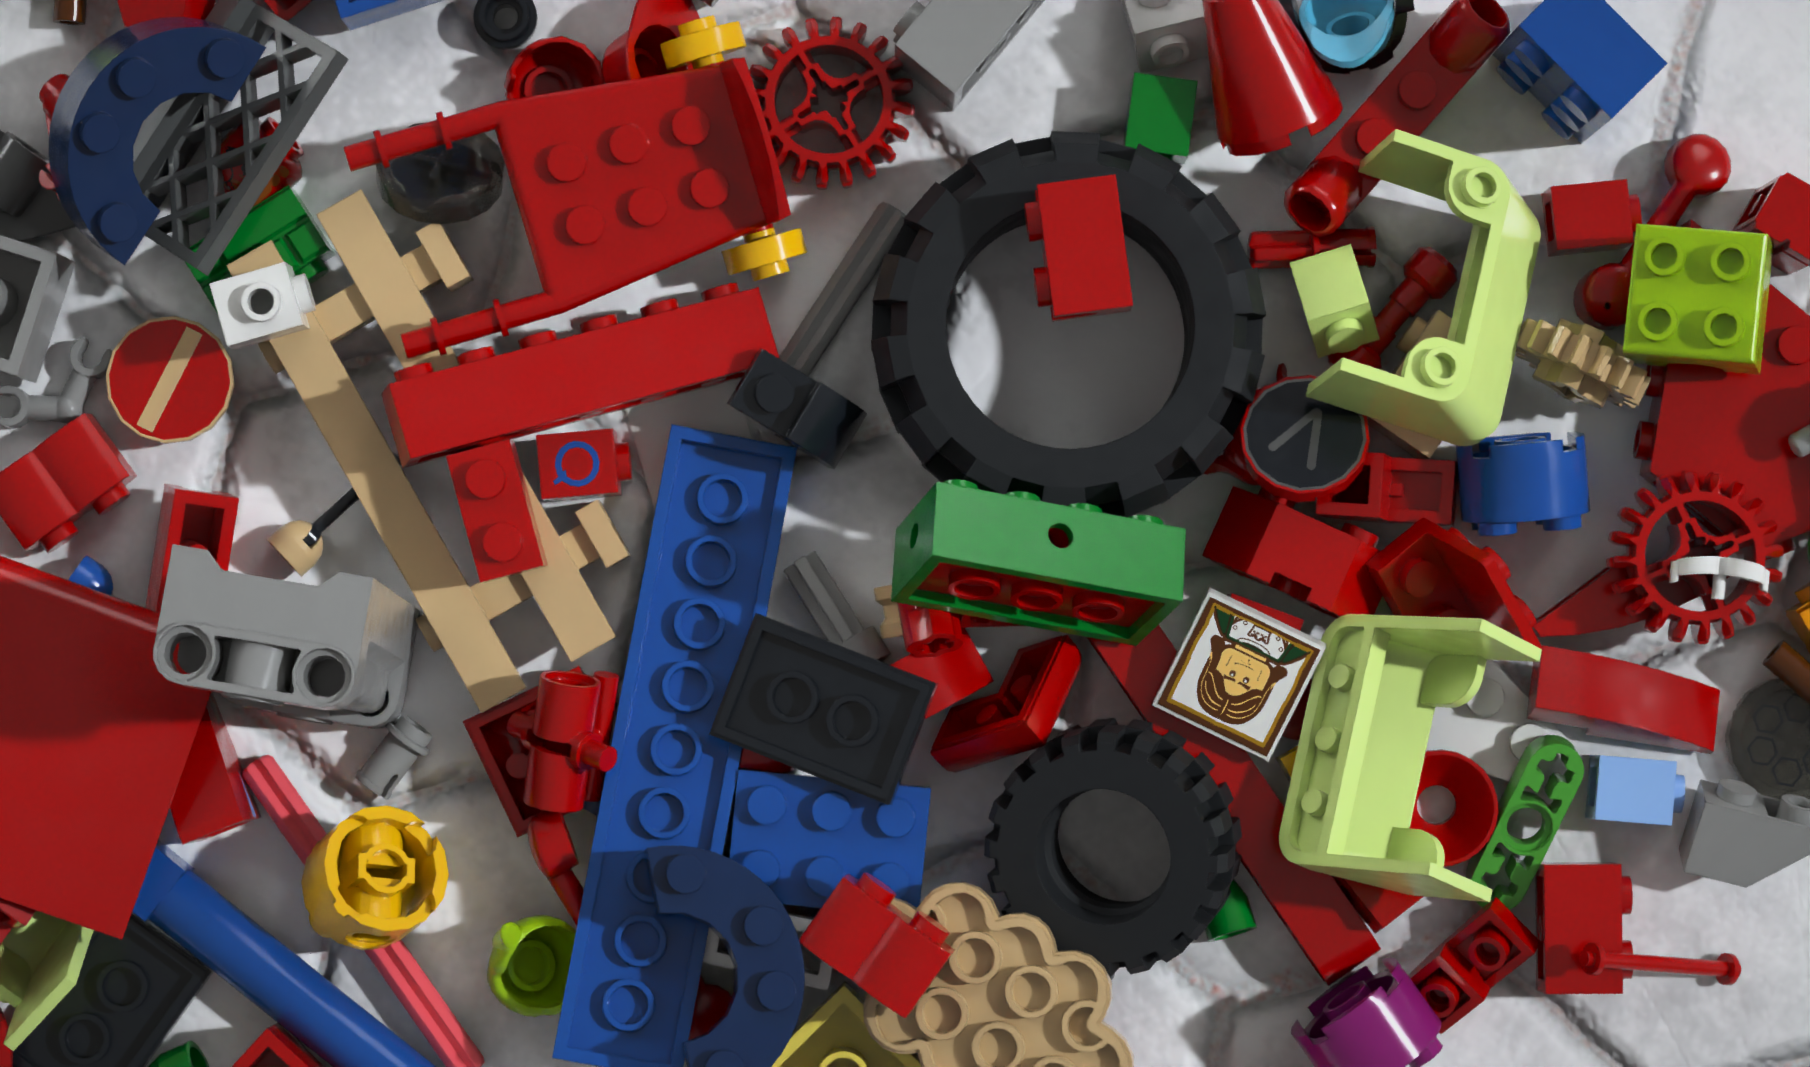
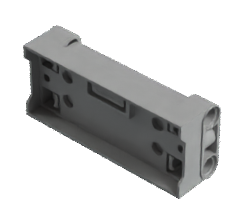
[153,544,420,729]

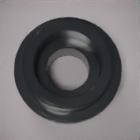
[473,0,538,50]

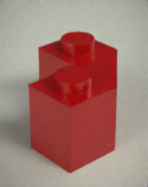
[1202,486,1383,619]

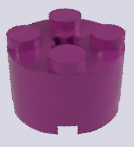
[1291,957,1443,1067]

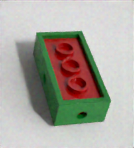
[891,479,1186,646]

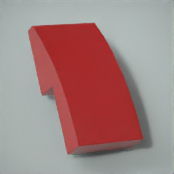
[1408,897,1541,1034]

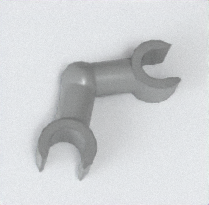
[0,337,112,429]

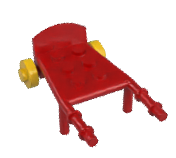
[344,15,808,359]

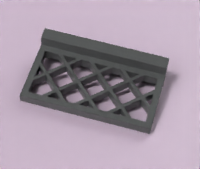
[133,0,349,276]

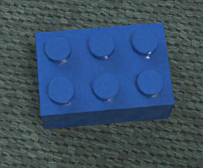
[1492,0,1668,144]
[729,769,931,908]

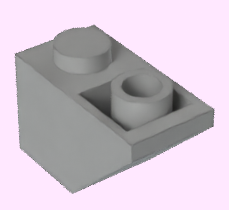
[1679,779,1810,888]

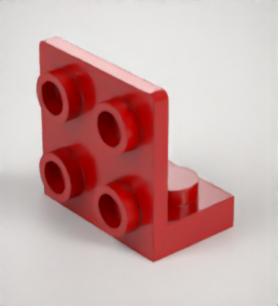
[1365,517,1543,650]

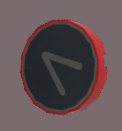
[1239,375,1370,502]

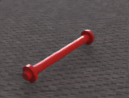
[1579,943,1741,985]

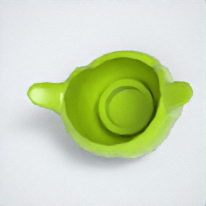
[487,915,576,1017]

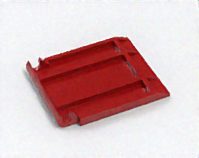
[0,556,212,940]

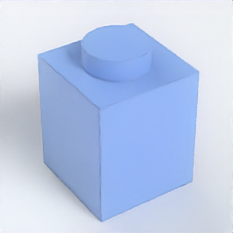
[1585,755,1685,826]

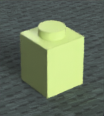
[1290,244,1380,358]

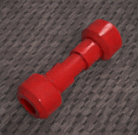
[1327,247,1458,369]

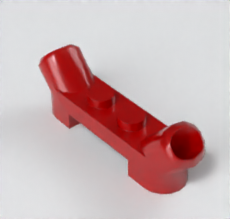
[1284,0,1510,237]

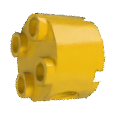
[301,806,449,950]

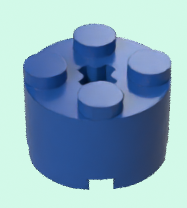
[1456,432,1590,536]

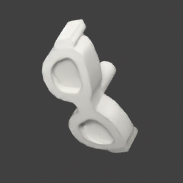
[1669,556,1770,600]

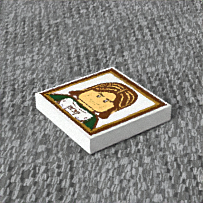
[1152,587,1326,762]

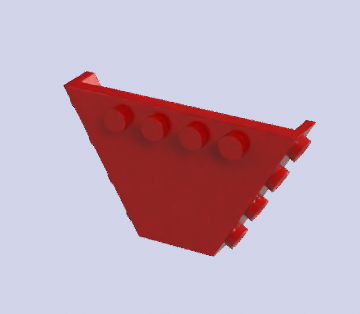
[1633,219,1810,560]

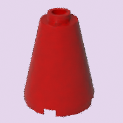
[1202,0,1343,156]

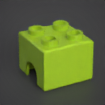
[1623,223,1773,375]

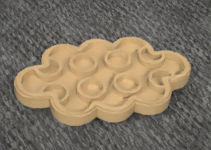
[863,882,1134,1067]

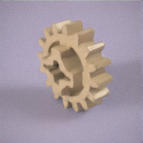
[1516,318,1651,409]

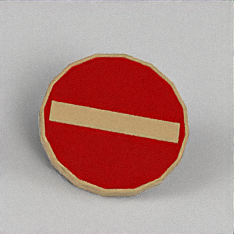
[106,316,235,444]

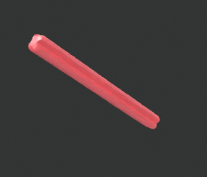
[242,755,484,1067]

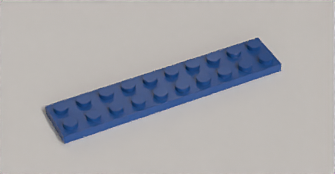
[552,424,797,1067]

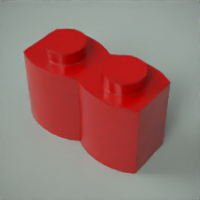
[0,413,137,553]
[799,872,955,1018]

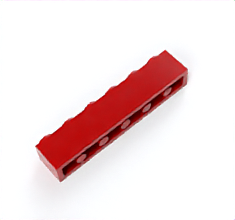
[381,283,780,468]

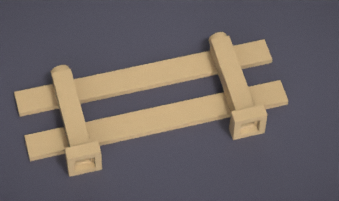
[226,189,631,713]

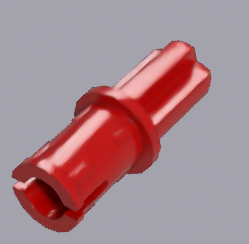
[1247,226,1377,269]

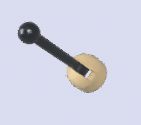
[267,452,401,577]

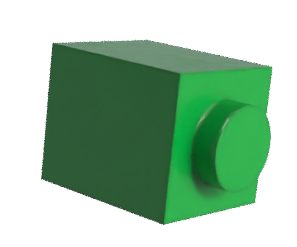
[1123,72,1198,164]

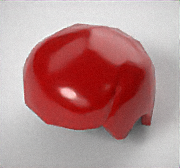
[504,36,605,100]

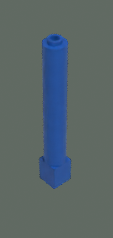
[132,839,436,1067]

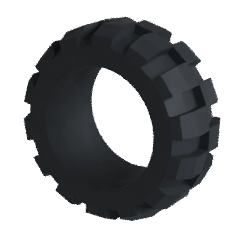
[871,131,1266,518]

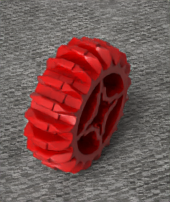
[749,17,915,190]
[1606,469,1784,644]

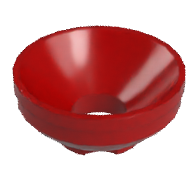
[1410,749,1498,866]

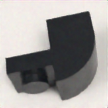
[727,348,867,469]

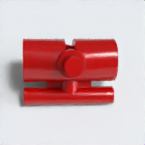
[507,670,619,813]

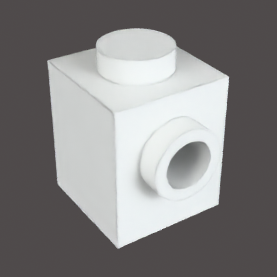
[209,262,316,350]

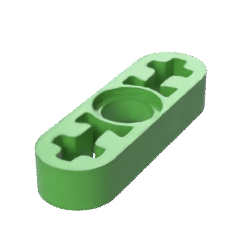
[1466,735,1584,910]

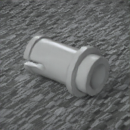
[355,714,433,799]

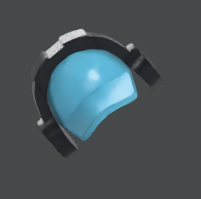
[1279,0,1415,74]

